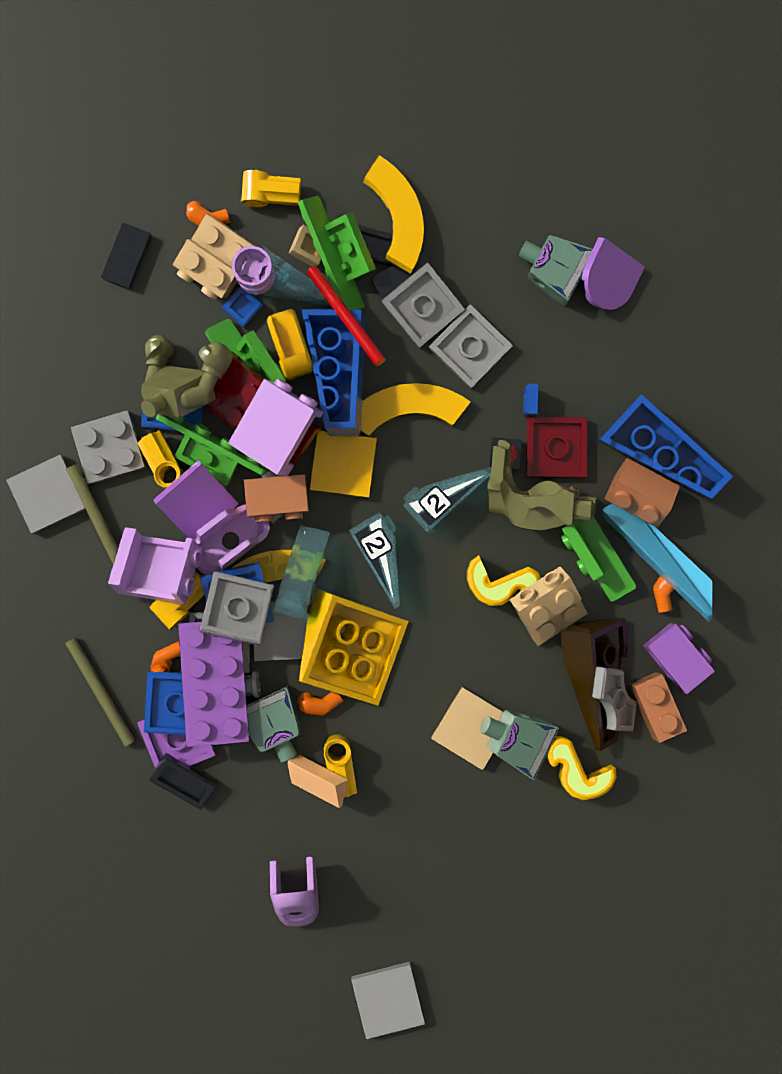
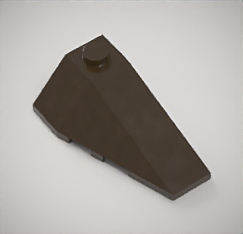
[561,618,628,751]

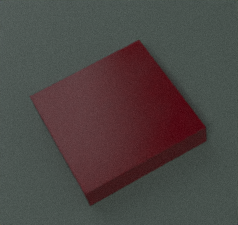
[526,417,587,478]

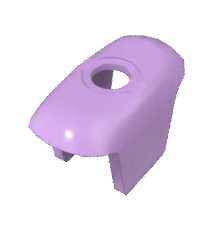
[195,505,270,575]
[270,857,319,927]

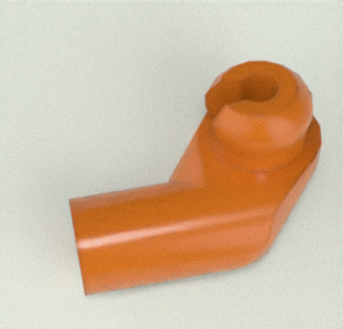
[186,201,230,226]
[653,576,674,613]
[150,641,181,672]
[297,692,344,716]

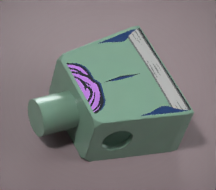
[518,235,593,307]
[246,685,302,763]
[480,710,559,780]

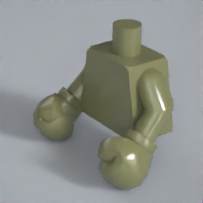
[141,335,233,418]

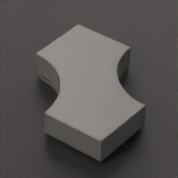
[592,667,637,731]

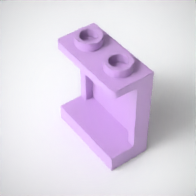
[228,378,323,476]
[108,527,202,605]

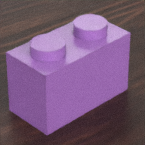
[643,623,715,694]

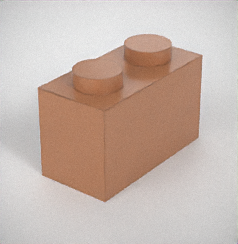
[605,458,680,528]
[244,474,309,523]
[629,672,687,743]

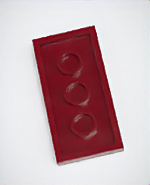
[205,351,321,474]

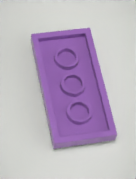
[178,622,249,747]

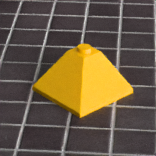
[299,589,409,706]

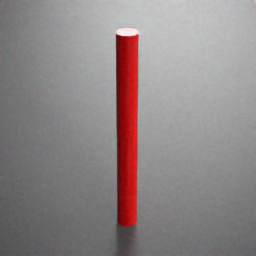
[306,265,386,367]

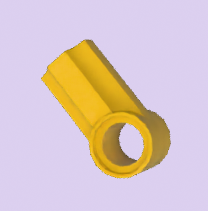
[241,170,301,207]
[137,430,185,489]
[149,571,205,630]
[324,734,357,797]

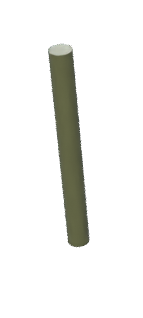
[66,464,118,565]
[65,638,136,747]

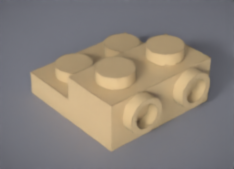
[172,214,257,300]
[509,567,588,646]

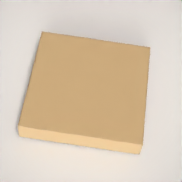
[431,687,503,770]

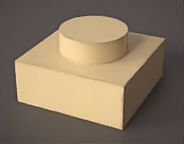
[289,225,321,267]

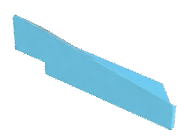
[602,504,712,622]

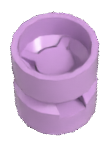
[231,246,276,295]

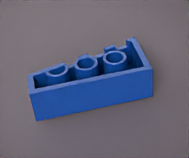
[302,309,366,437]
[598,394,733,499]

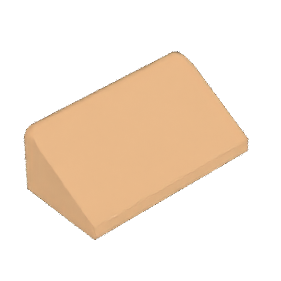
[288,755,348,808]

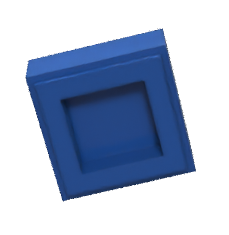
[221,286,264,329]
[523,383,538,417]

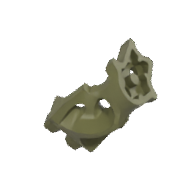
[488,440,597,530]

